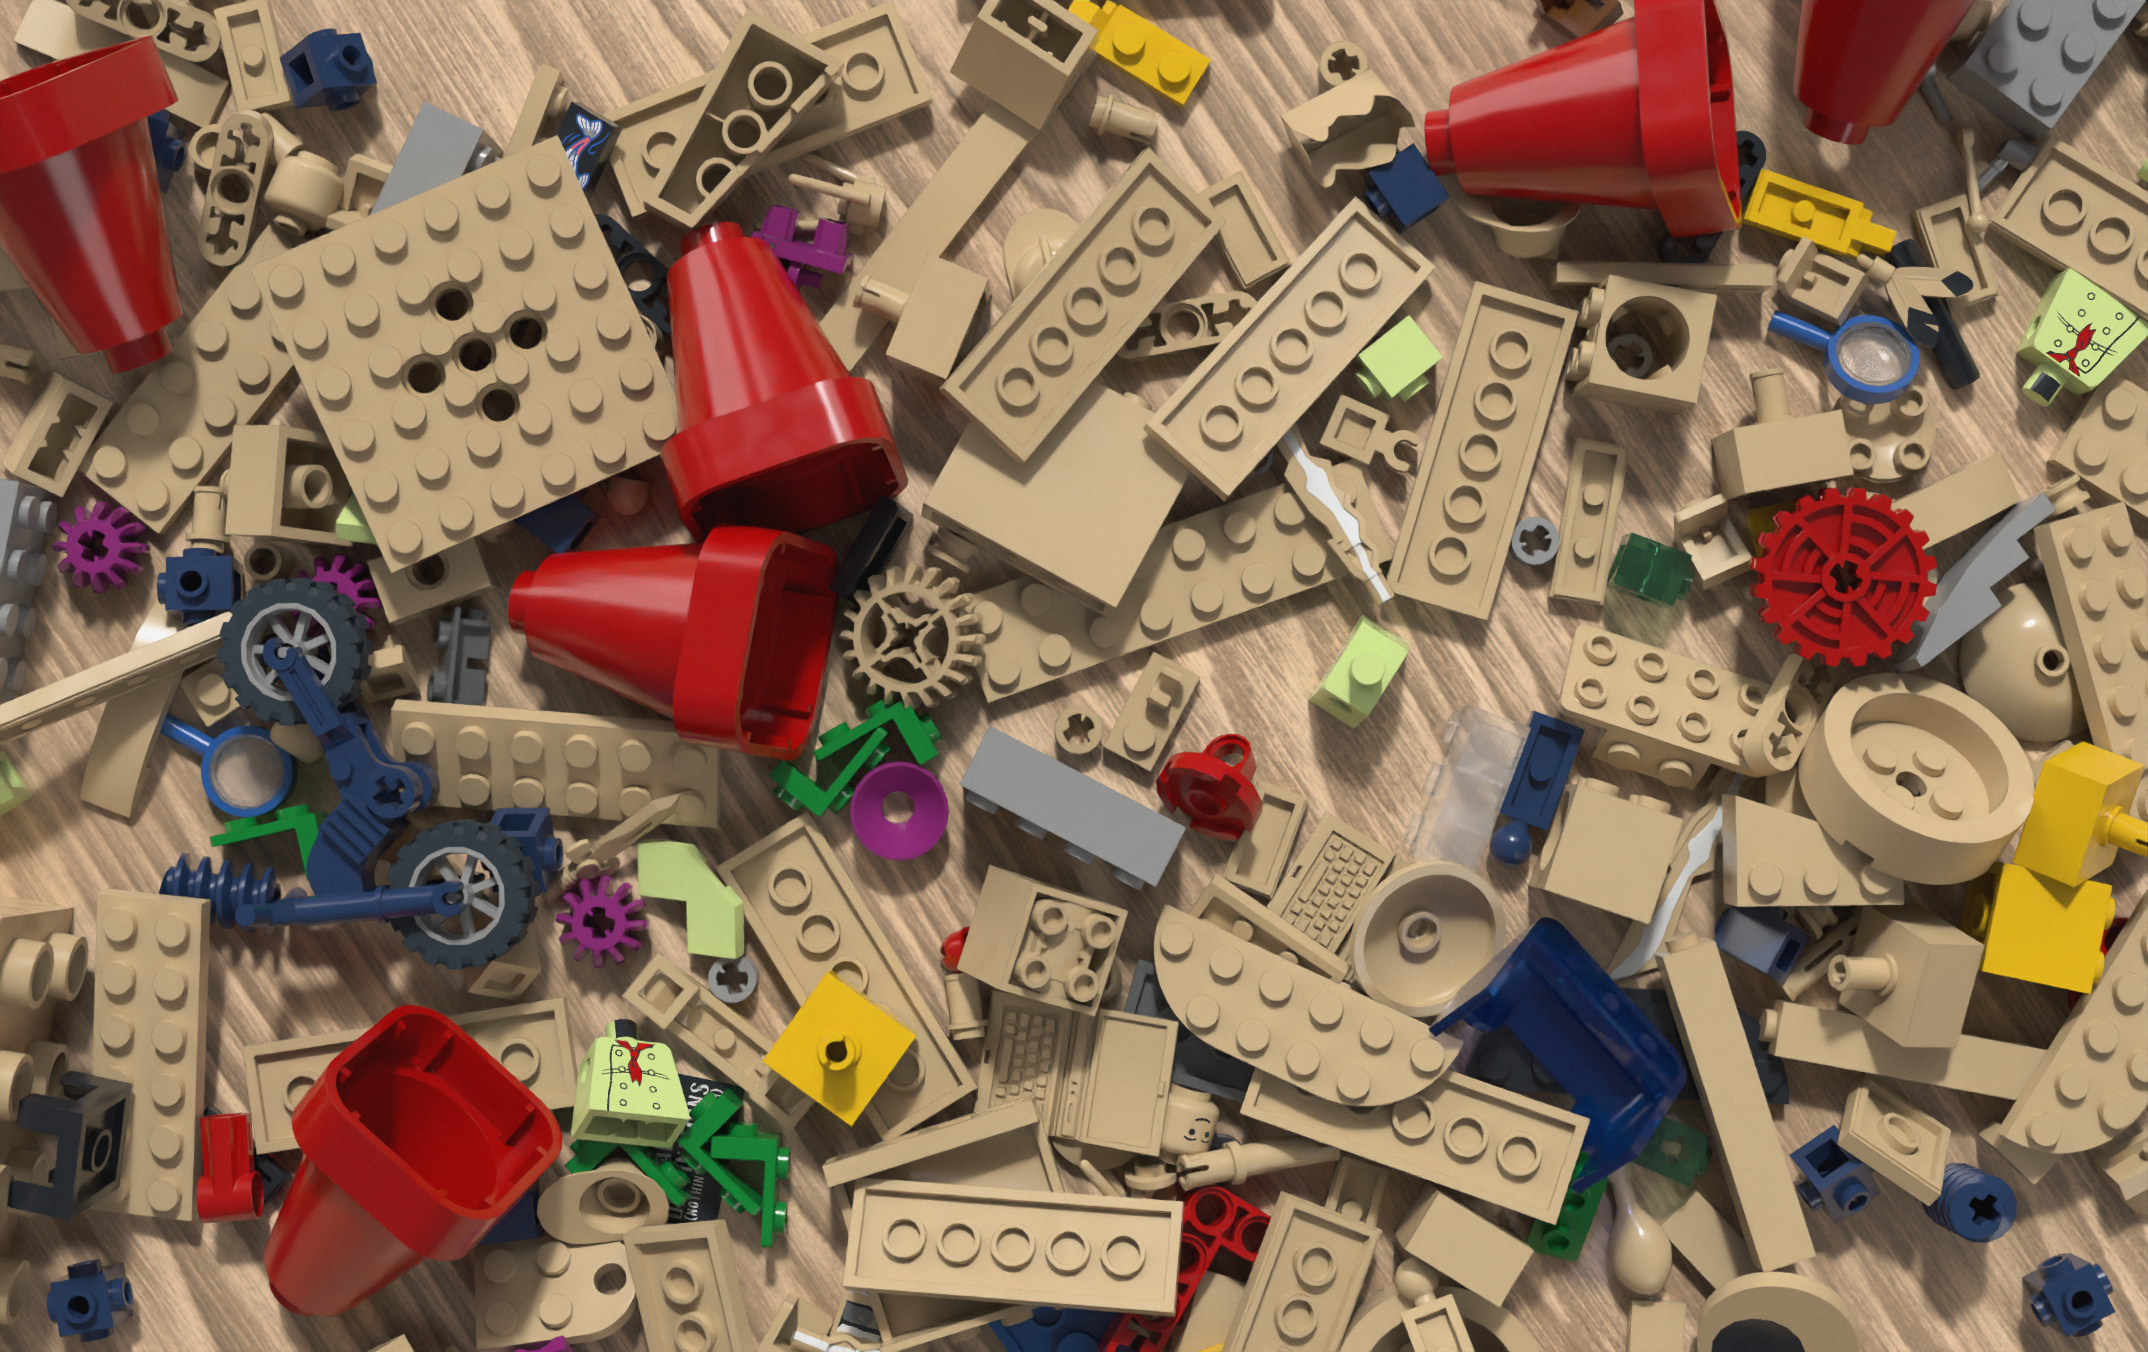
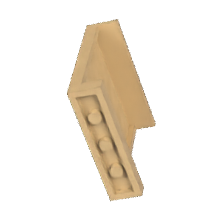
[921,375,1191,619]
[822,1094,1066,1352]

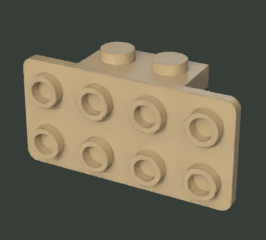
[1557,624,1772,790]

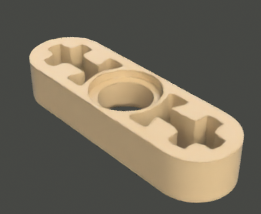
[66,0,221,62]
[197,110,274,266]
[1114,291,1257,362]
[1742,653,1838,776]

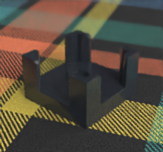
[7,1070,132,1221]

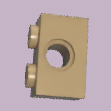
[367,535,501,625]

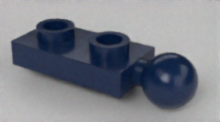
[1489,711,1585,868]

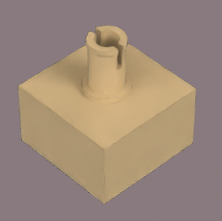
[853,253,991,388]
[1711,368,1854,502]
[220,425,354,546]
[1828,903,1984,1048]
[1394,1180,1534,1308]

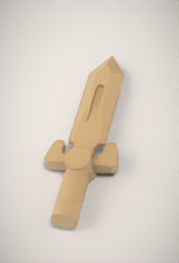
[540,793,682,903]

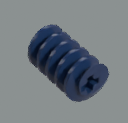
[159,853,282,936]
[1921,1163,2017,1243]

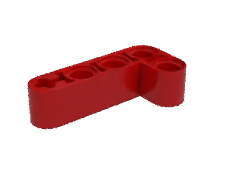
[1098,1185,1271,1352]

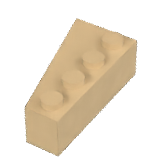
[643,8,845,233]

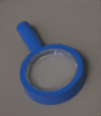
[1767,310,1920,404]
[160,712,298,817]

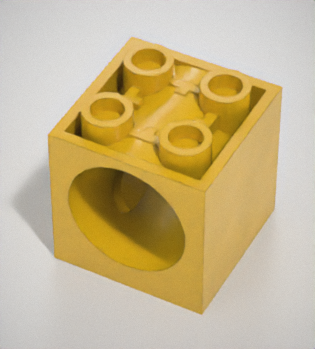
[1959,862,2115,994]

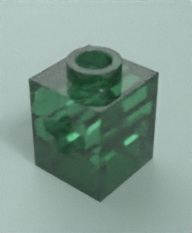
[1606,532,1695,609]
[1620,1105,1712,1187]

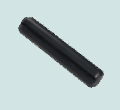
[1885,239,1980,390]

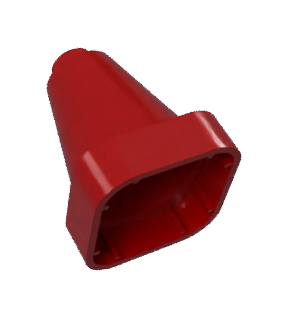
[1424,0,1742,238]
[1792,0,1976,145]
[0,36,183,373]
[660,221,908,543]
[508,522,839,760]
[264,1005,562,1317]

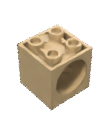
[1566,274,1717,415]
[1528,777,1684,924]
[957,865,1128,1016]

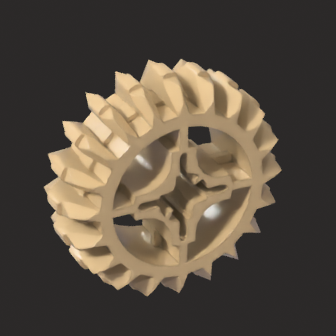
[839,563,986,710]

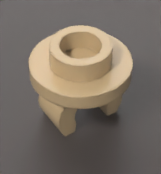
[1124,1155,1179,1201]

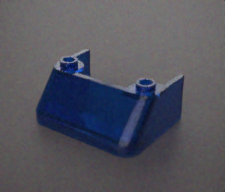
[1428,917,1687,1195]

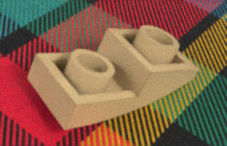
[1169,1270,1247,1352]

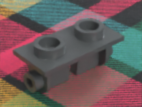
[427,607,492,706]

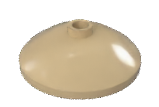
[1957,581,2088,742]
[1350,860,1506,1017]

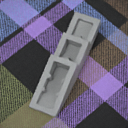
[1891,492,2056,673]

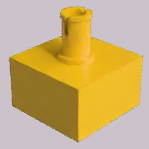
[2012,741,2148,887]
[762,969,918,1126]

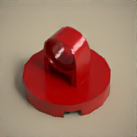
[1156,734,1262,841]

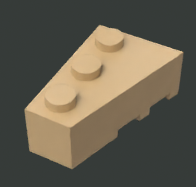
[1722,794,1904,907]

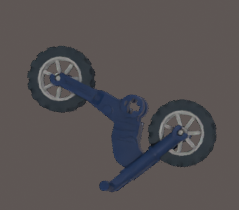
[217,578,540,970]

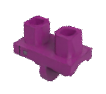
[751,204,854,292]

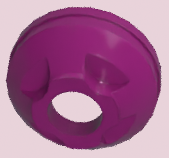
[850,761,949,861]

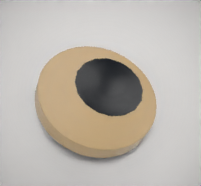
[1697,1271,1859,1352]

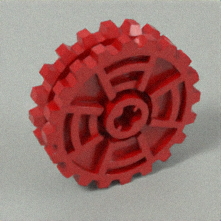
[1749,487,1937,667]

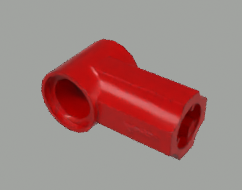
[197,1112,264,1224]

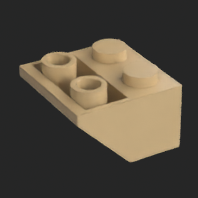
[950,0,1099,131]

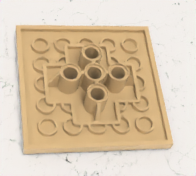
[249,135,679,573]

